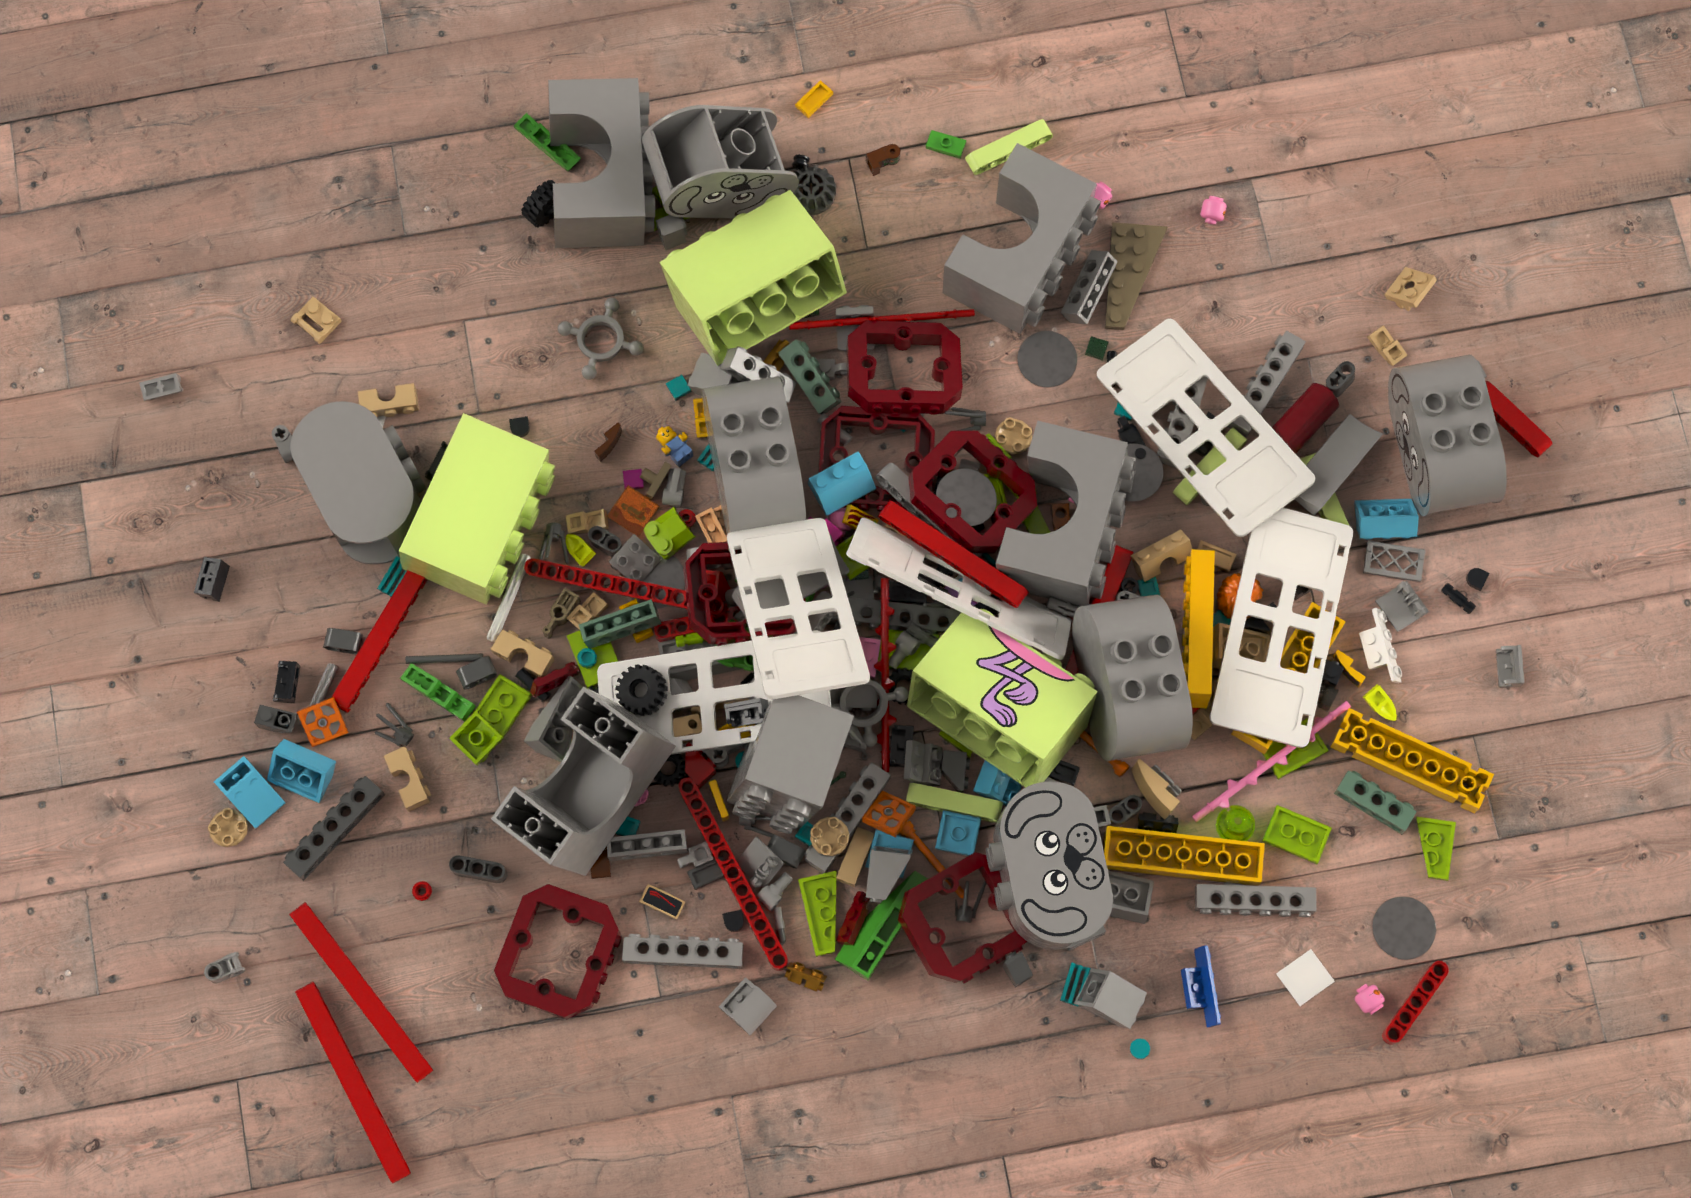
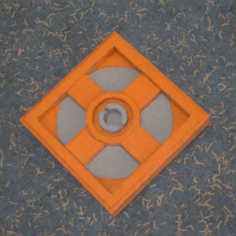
[297,696,349,747]
[862,791,916,838]

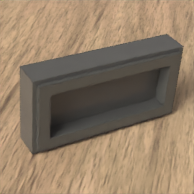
[687,855,731,890]

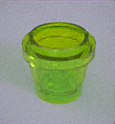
[1215,805,1255,841]

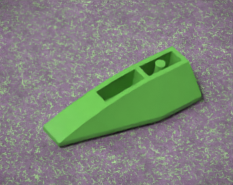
[835,871,928,981]

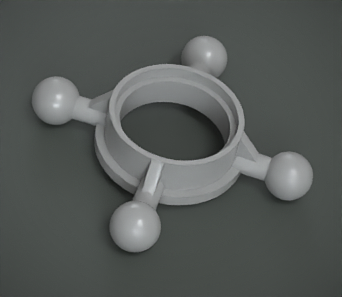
[558,297,644,380]
[831,679,909,747]

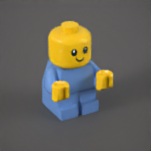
[656,426,693,467]

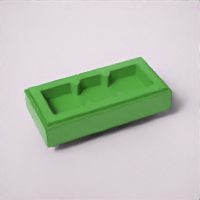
[926,130,966,159]

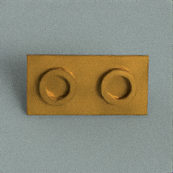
[763,339,790,371]
[784,962,828,992]

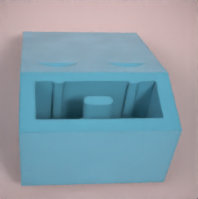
[214,756,286,829]

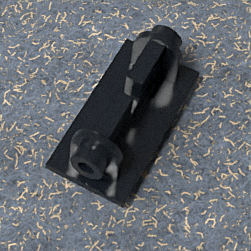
[1137,812,1179,833]

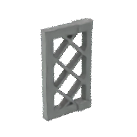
[1363,540,1425,582]

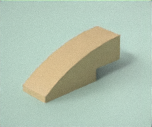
[1131,758,1180,819]
[836,827,875,887]

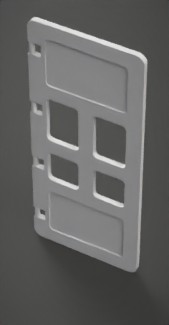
[1097,319,1315,537]
[1209,508,1353,748]
[727,518,870,699]
[846,518,1072,660]
[597,630,831,755]

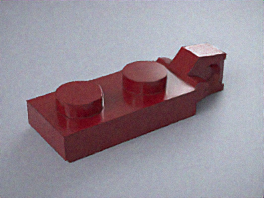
[530,662,580,697]
[836,891,870,945]

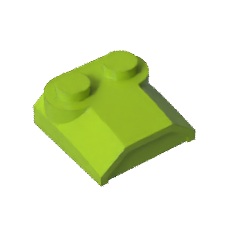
[644,507,696,560]
[449,711,504,766]

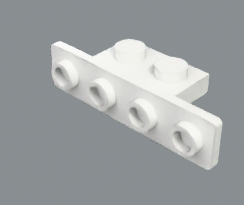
[1359,608,1402,683]

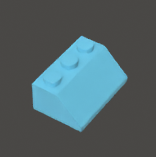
[808,451,876,516]
[1354,499,1419,540]
[267,739,336,803]

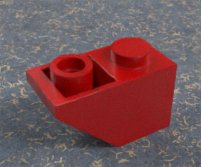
[685,742,716,789]

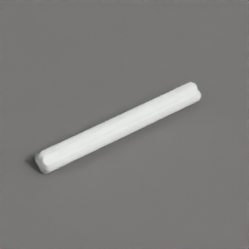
[487,554,531,642]

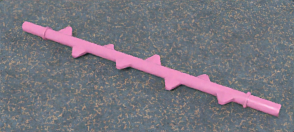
[1192,701,1351,823]

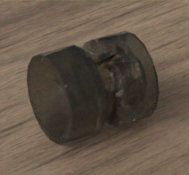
[1317,682,1339,712]

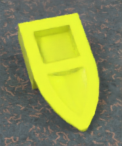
[566,534,596,567]
[1363,684,1397,721]

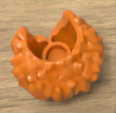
[1217,573,1264,620]

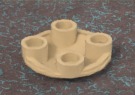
[995,417,1032,454]
[208,808,248,847]
[810,817,849,856]

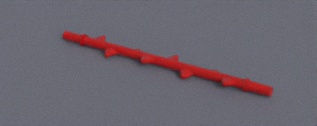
[789,309,975,330]
[874,578,897,772]

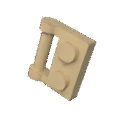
[291,297,341,344]

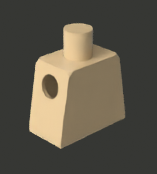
[673,714,702,744]

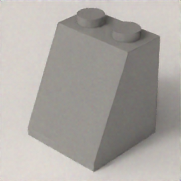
[687,353,745,396]
[866,846,913,902]
[1074,968,1147,1029]

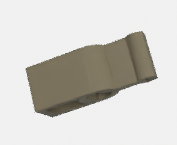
[543,588,581,639]

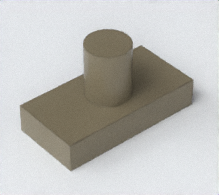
[640,462,672,501]

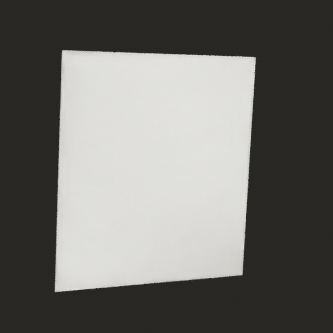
[1276,949,1335,1006]

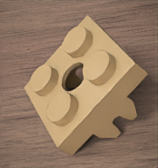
[1384,267,1437,311]

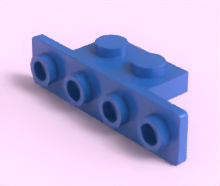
[1181,945,1221,1028]

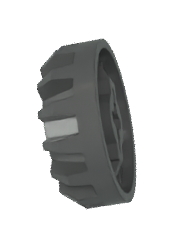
[793,164,836,215]

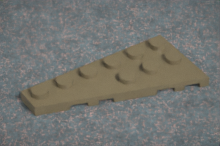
[1105,222,1168,330]

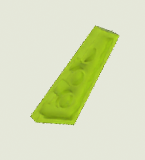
[798,870,837,957]

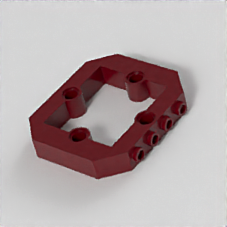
[846,321,963,415]
[818,406,935,512]
[909,431,1037,553]
[683,542,806,646]
[898,852,1027,984]
[494,884,622,1020]

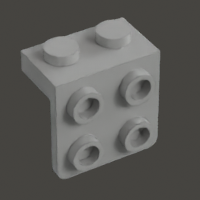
[836,305,875,351]

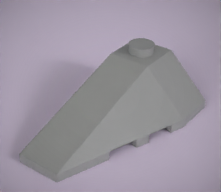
[524,676,583,762]

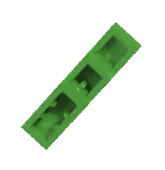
[514,113,581,172]
[400,663,476,722]

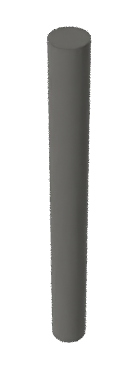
[405,653,483,664]

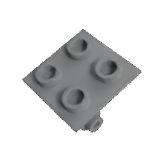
[609,534,662,581]
[1375,581,1429,632]
[737,836,784,889]

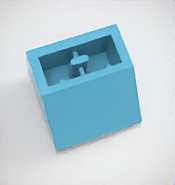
[973,760,1022,806]

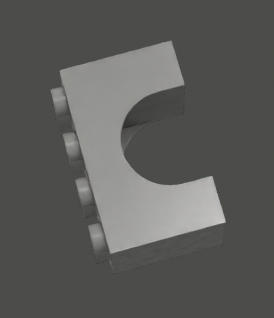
[548,78,655,248]
[942,143,1101,334]
[996,421,1136,607]
[491,686,676,876]
[726,695,854,834]

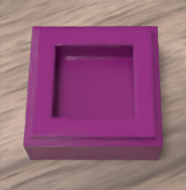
[623,469,644,491]

